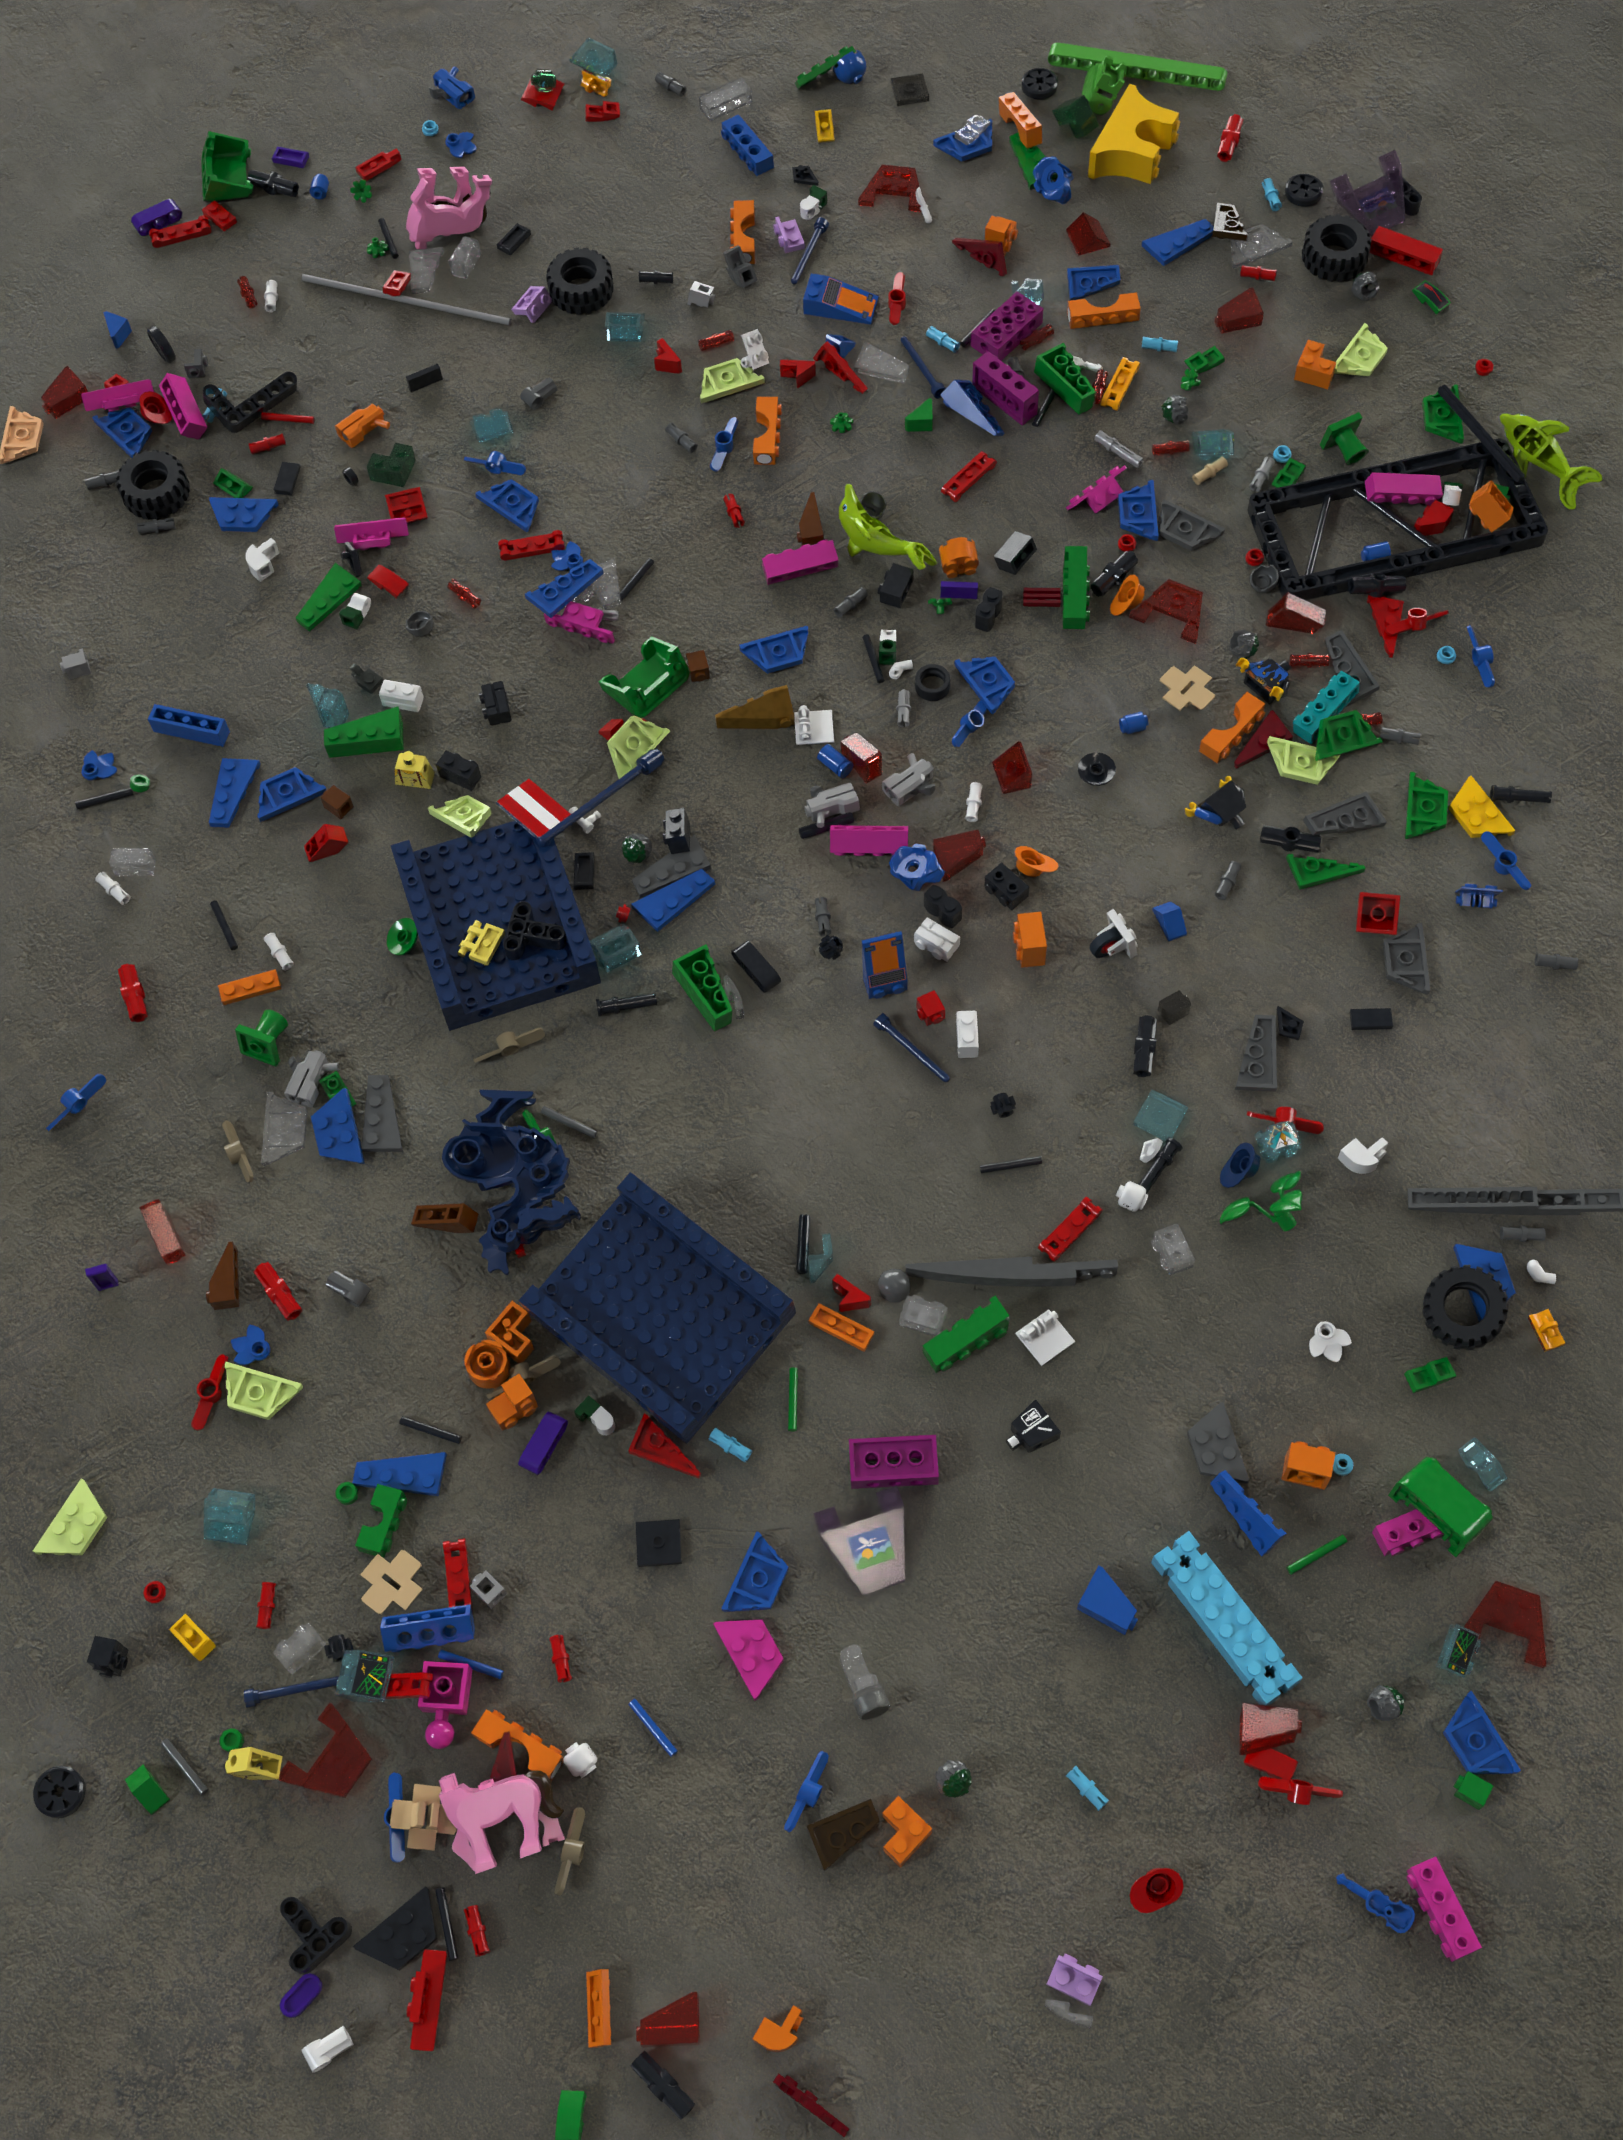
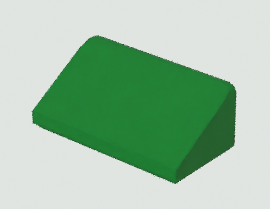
[213,468,253,498]

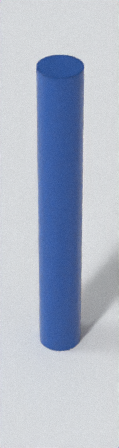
[438,1649,504,1679]
[628,1699,678,1757]

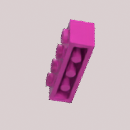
[159,373,207,440]
[1365,472,1443,505]
[762,540,839,585]
[830,825,908,856]
[1372,1509,1444,1556]
[1406,1856,1482,1962]

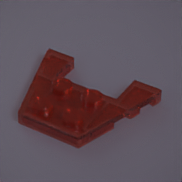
[858,165,922,212]
[1129,579,1203,644]
[1463,1581,1546,1668]
[277,1702,372,1798]

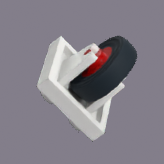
[1089,909,1138,959]

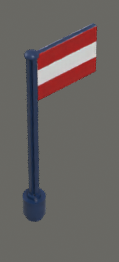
[496,749,664,847]

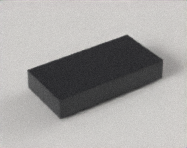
[497,223,531,256]
[406,363,443,393]
[273,462,301,496]
[574,852,595,890]
[1350,1008,1393,1030]

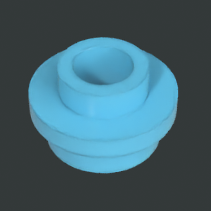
[422,120,439,136]
[1273,445,1292,463]
[1437,646,1456,664]
[1333,1454,1353,1476]

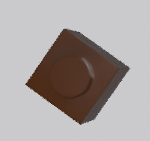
[686,650,710,682]
[320,785,354,820]

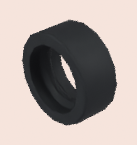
[915,664,950,701]

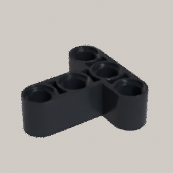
[503,901,567,960]
[280,1897,352,1975]

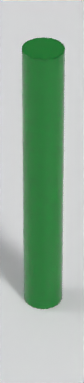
[788,1367,798,1432]
[1286,1534,1347,1575]

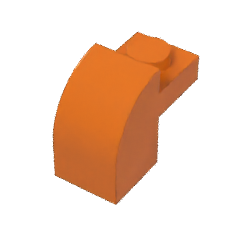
[753,2005,804,2052]

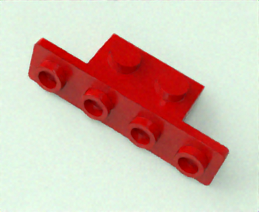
[407,1949,447,2052]

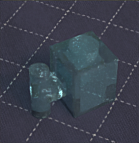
[1012,278,1044,306]

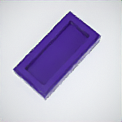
[272,146,309,168]
[940,581,978,599]
[85,1264,119,1291]

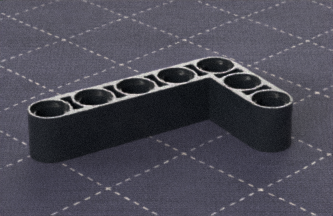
[203,372,297,433]

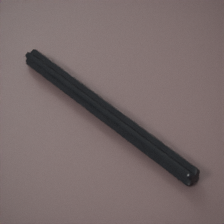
[1438,385,1525,483]

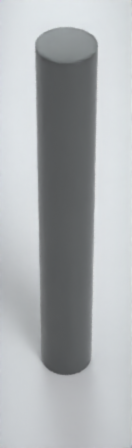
[541,1106,597,1139]
[161,1739,209,1796]

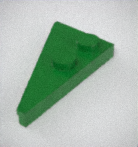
[1286,854,1365,890]

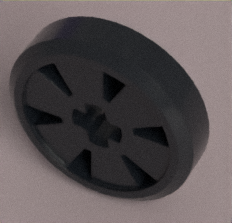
[1021,68,1058,99]
[1285,174,1323,206]
[147,325,176,363]
[33,1766,86,1819]

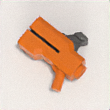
[335,403,390,448]

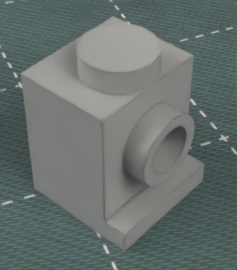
[687,281,715,308]
[60,648,91,679]
[470,1571,507,1609]

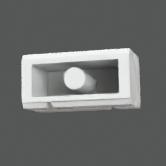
[379,680,424,712]
[914,917,960,962]
[956,1011,979,1058]

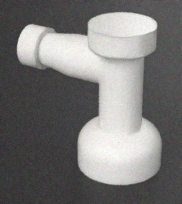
[568,807,601,834]

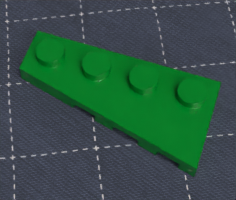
[1009,132,1058,190]

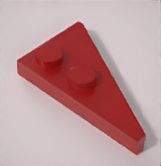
[813,341,868,394]

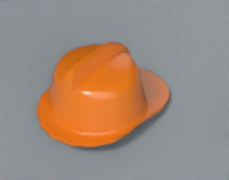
[1110,575,1145,615]
[1014,846,1059,877]

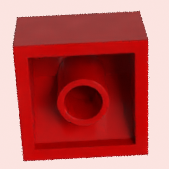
[1356,892,1400,935]

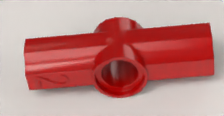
[1217,114,1243,162]
[118,964,148,1022]
[253,1262,303,1321]

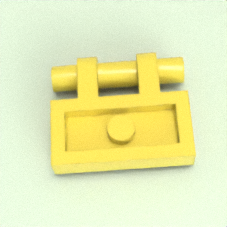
[457,920,505,966]

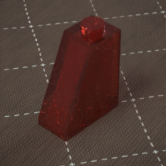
[1215,287,1264,334]
[41,366,88,419]
[1266,593,1326,634]
[841,732,882,784]
[933,829,986,882]
[139,1199,186,1264]
[1239,1703,1302,1755]
[636,1992,700,2048]

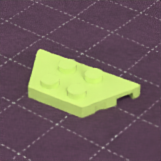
[1334,323,1388,376]
[700,358,765,404]
[607,716,670,779]
[1267,736,1341,785]
[428,795,492,838]
[225,1362,303,1420]
[33,1479,107,1555]

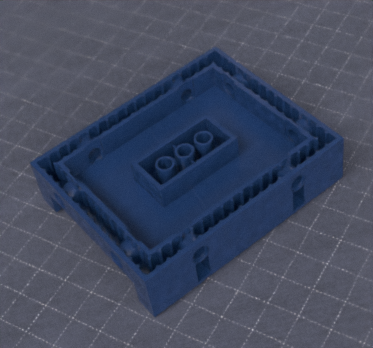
[390,821,601,1031]
[519,1172,796,1444]

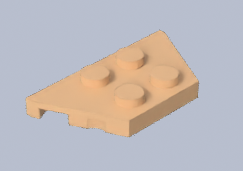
[0,406,44,464]

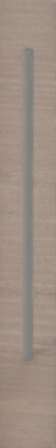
[302,274,511,326]

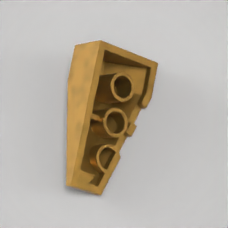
[715,685,795,729]

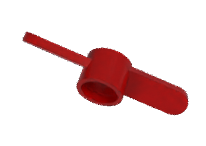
[888,272,906,325]
[1385,608,1449,636]
[1247,1107,1324,1134]
[191,1354,228,1431]
[1258,1777,1343,1805]

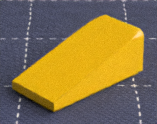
[815,109,835,143]
[169,1613,216,1661]

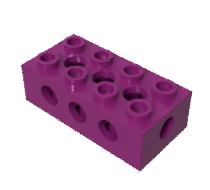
[971,292,1044,361]
[972,351,1039,426]
[849,1435,939,1489]

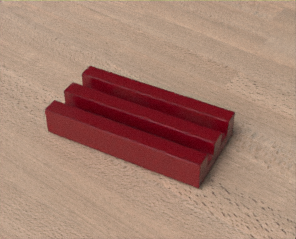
[1023,587,1061,607]

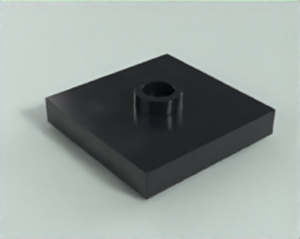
[636,1519,682,1567]

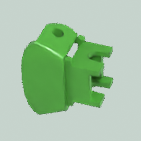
[1081,55,1127,115]

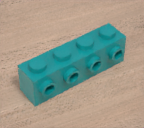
[1293,670,1360,744]

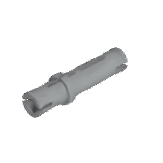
[1094,430,1144,469]

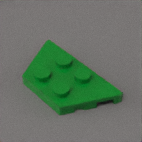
[1422,385,1464,444]
[1315,710,1383,761]
[1405,772,1448,839]

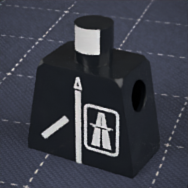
[1006,1400,1061,1453]

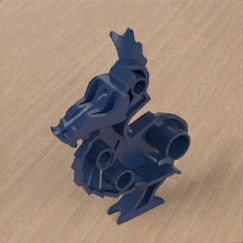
[442,1090,581,1275]

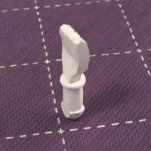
[916,187,932,224]
[1073,356,1103,373]

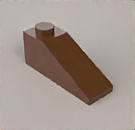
[796,492,824,546]
[411,1203,479,1233]
[206,1241,240,1310]

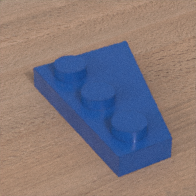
[1067,265,1121,301]

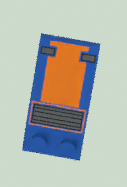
[803,273,878,325]
[862,931,908,999]

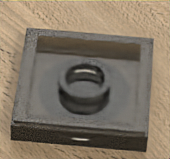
[891,73,929,106]

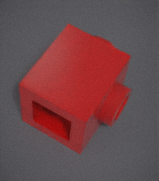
[916,990,945,1026]

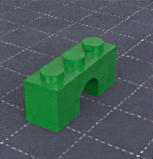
[355,1484,407,1558]

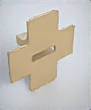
[1159,665,1215,711]
[360,1550,423,1615]
[390,1784,456,1851]

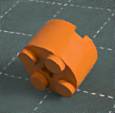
[939,537,979,578]
[464,1340,511,1389]

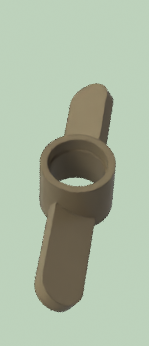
[473,1028,545,1063]
[222,1120,253,1182]
[486,1355,561,1399]
[555,1807,585,1896]

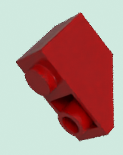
[1414,500,1454,536]
[304,824,348,862]

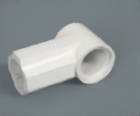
[302,2026,354,2073]

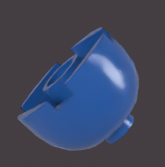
[833,50,866,84]

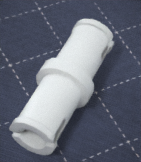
[264,280,278,313]
[965,782,983,822]
[95,872,131,905]
[264,933,294,970]

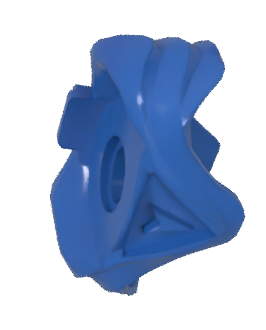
[1033,156,1074,204]
[889,844,945,891]

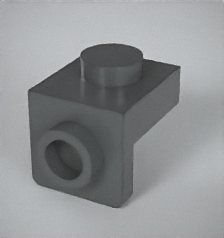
[184,349,208,378]

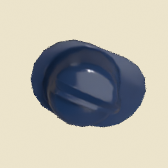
[1220,1142,1261,1188]

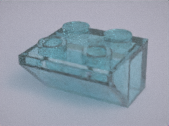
[605,311,645,342]
[469,408,514,443]
[306,683,349,728]
[590,924,642,973]
[204,1488,255,1545]

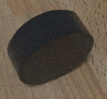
[342,467,359,486]

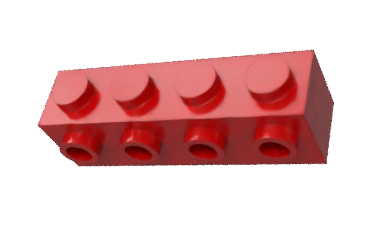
[1369,226,1443,276]

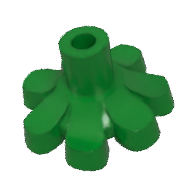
[350,179,372,203]
[367,237,389,258]
[1181,368,1201,391]
[830,412,853,433]
[928,598,952,614]

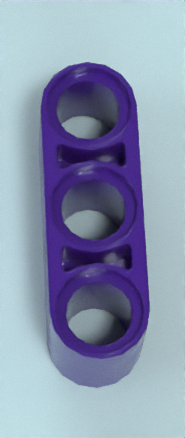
[131,199,183,236]
[518,1411,568,1475]

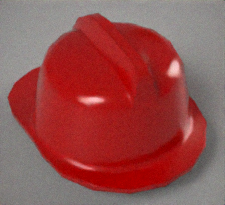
[139,391,172,424]
[1129,1868,1184,1913]

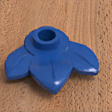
[445,132,477,158]
[551,541,583,571]
[82,750,117,780]
[231,1325,271,1365]

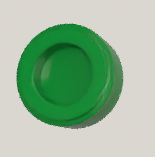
[130,774,150,792]
[335,1482,359,1505]
[219,1728,244,1752]

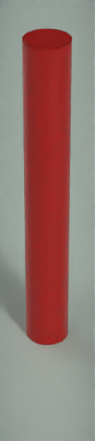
[261,412,315,424]

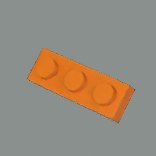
[218,969,281,1005]
[808,1303,875,1352]
[586,1969,611,2048]

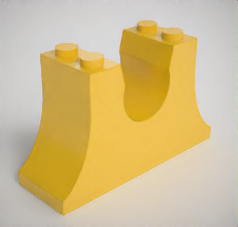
[1088,84,1180,184]

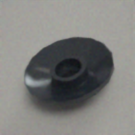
[1078,752,1116,786]

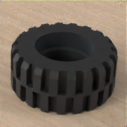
[1302,214,1371,282]
[546,247,614,315]
[116,450,190,520]
[1422,1265,1509,1350]

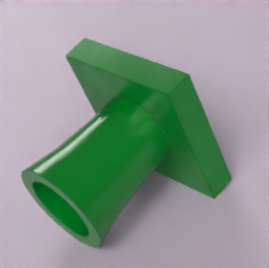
[1320,412,1369,465]
[235,1010,288,1067]

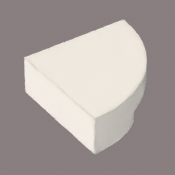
[1140,1138,1163,1163]

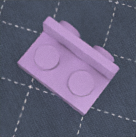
[773,216,805,253]
[512,286,552,323]
[1046,1954,1103,2006]

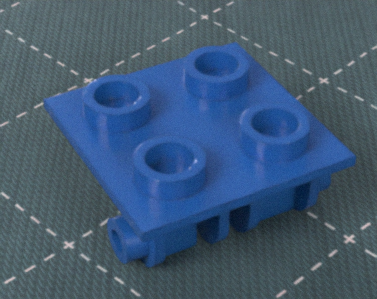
[1455,884,1503,909]

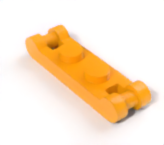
[1100,357,1140,411]

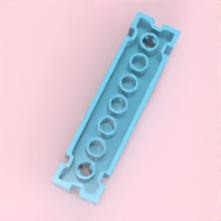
[1151,1531,1302,1709]

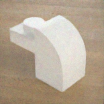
[246,538,279,582]
[1338,1137,1388,1174]

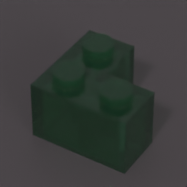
[1052,95,1099,138]
[367,443,416,487]

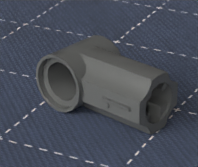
[520,377,557,410]
[325,1270,371,1307]

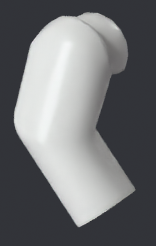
[889,660,913,679]
[1527,1260,1556,1284]

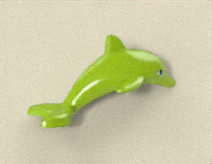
[1500,413,1602,509]
[839,484,937,570]

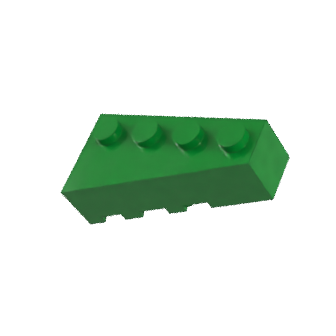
[1034,343,1096,415]
[1063,546,1090,629]
[324,706,404,758]
[672,944,732,1032]
[923,1295,1009,1373]

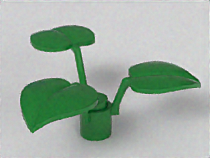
[1220,1171,1302,1231]

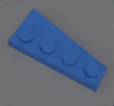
[1142,219,1214,266]
[209,758,261,828]
[631,869,715,932]

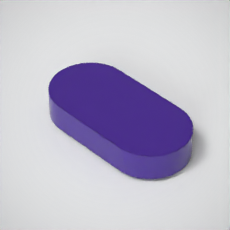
[280,1973,322,2018]

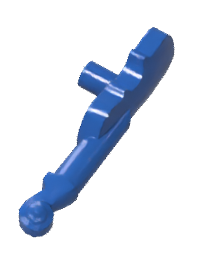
[1336,1874,1415,1933]

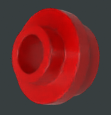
[1475,359,1494,376]
[1118,534,1136,552]
[1245,548,1264,566]
[616,904,631,923]
[144,1581,166,1604]

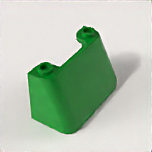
[201,131,253,202]
[598,636,690,718]
[1388,1457,1493,1557]

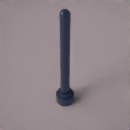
[791,217,829,284]
[900,336,946,399]
[873,1013,950,1082]
[244,1674,353,1708]

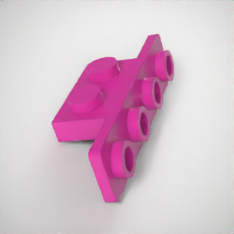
[81,379,154,411]
[1066,465,1126,513]
[334,517,409,550]
[544,601,615,644]

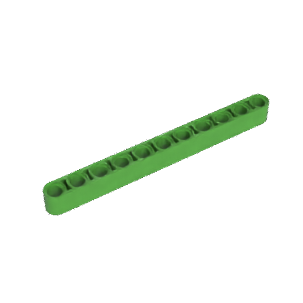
[1048,43,1227,91]

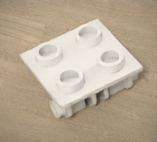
[741,329,769,370]
[794,705,834,745]
[1015,1309,1075,1366]

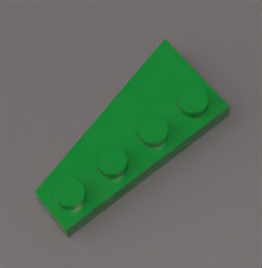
[795,46,856,89]
[296,563,362,632]

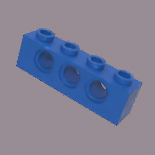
[721,114,774,176]
[380,1604,475,1652]

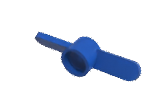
[710,417,738,472]
[464,451,526,475]
[1467,625,1495,688]
[952,700,988,747]
[1481,831,1531,890]
[46,1074,106,1131]
[784,1751,828,1832]
[384,1773,405,1863]

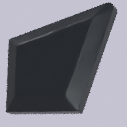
[792,165,819,186]
[341,542,362,577]
[1276,1006,1304,1040]

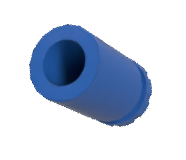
[817,744,853,779]

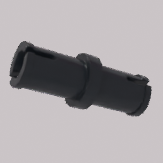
[639,270,673,284]

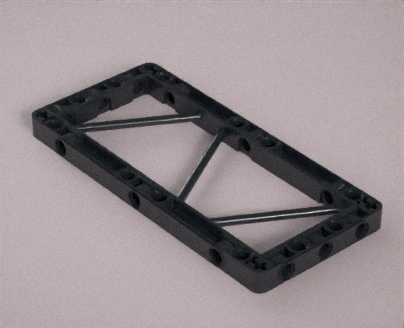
[1247,438,1548,603]

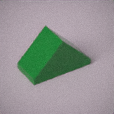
[905,398,933,432]
[125,1764,171,1815]

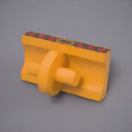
[581,69,611,97]
[1527,1309,1565,1352]

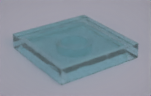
[1133,1090,1189,1141]

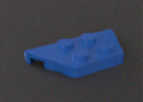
[933,119,992,162]
[92,407,152,458]
[475,479,539,532]
[1118,480,1158,541]
[209,497,278,532]
[739,626,808,674]
[954,657,1015,714]
[257,767,327,822]
[311,1088,365,1164]
[1453,1244,1516,1322]
[721,1531,789,1612]
[1443,1691,1521,1774]

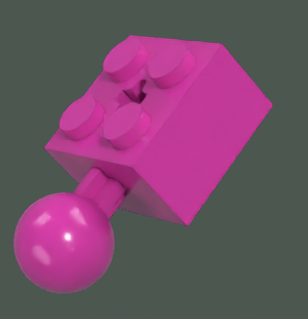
[418,1661,472,1749]

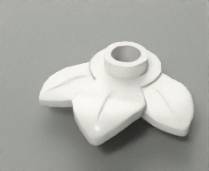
[1309,1321,1352,1362]

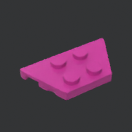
[713,1620,784,1701]

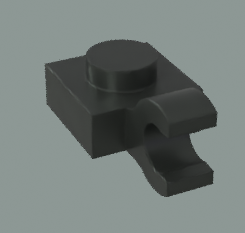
[349,663,383,694]

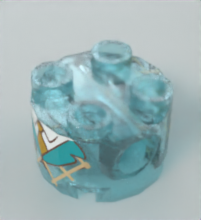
[1255,1121,1302,1164]

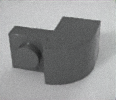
[723,245,757,288]

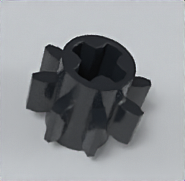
[819,935,843,960]
[990,1093,1016,1118]
[324,1634,353,1662]

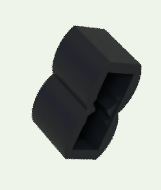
[975,587,1002,632]
[924,885,962,928]

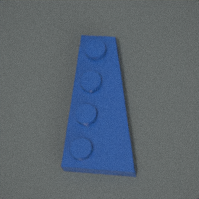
[525,559,604,618]
[352,1452,447,1496]
[1210,1470,1287,1557]

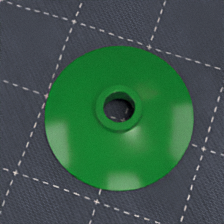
[387,918,418,956]

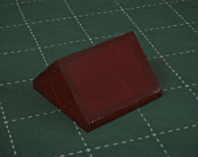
[1066,212,1111,256]
[992,741,1032,794]

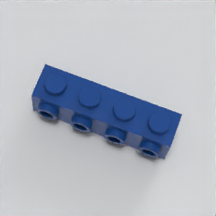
[148,704,230,747]

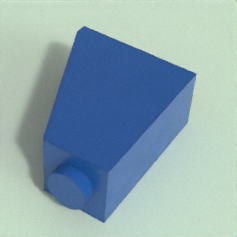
[1077,1566,1138,1635]

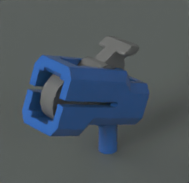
[429,66,475,109]

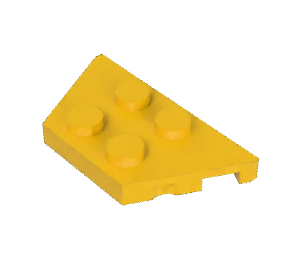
[1449,776,1515,838]

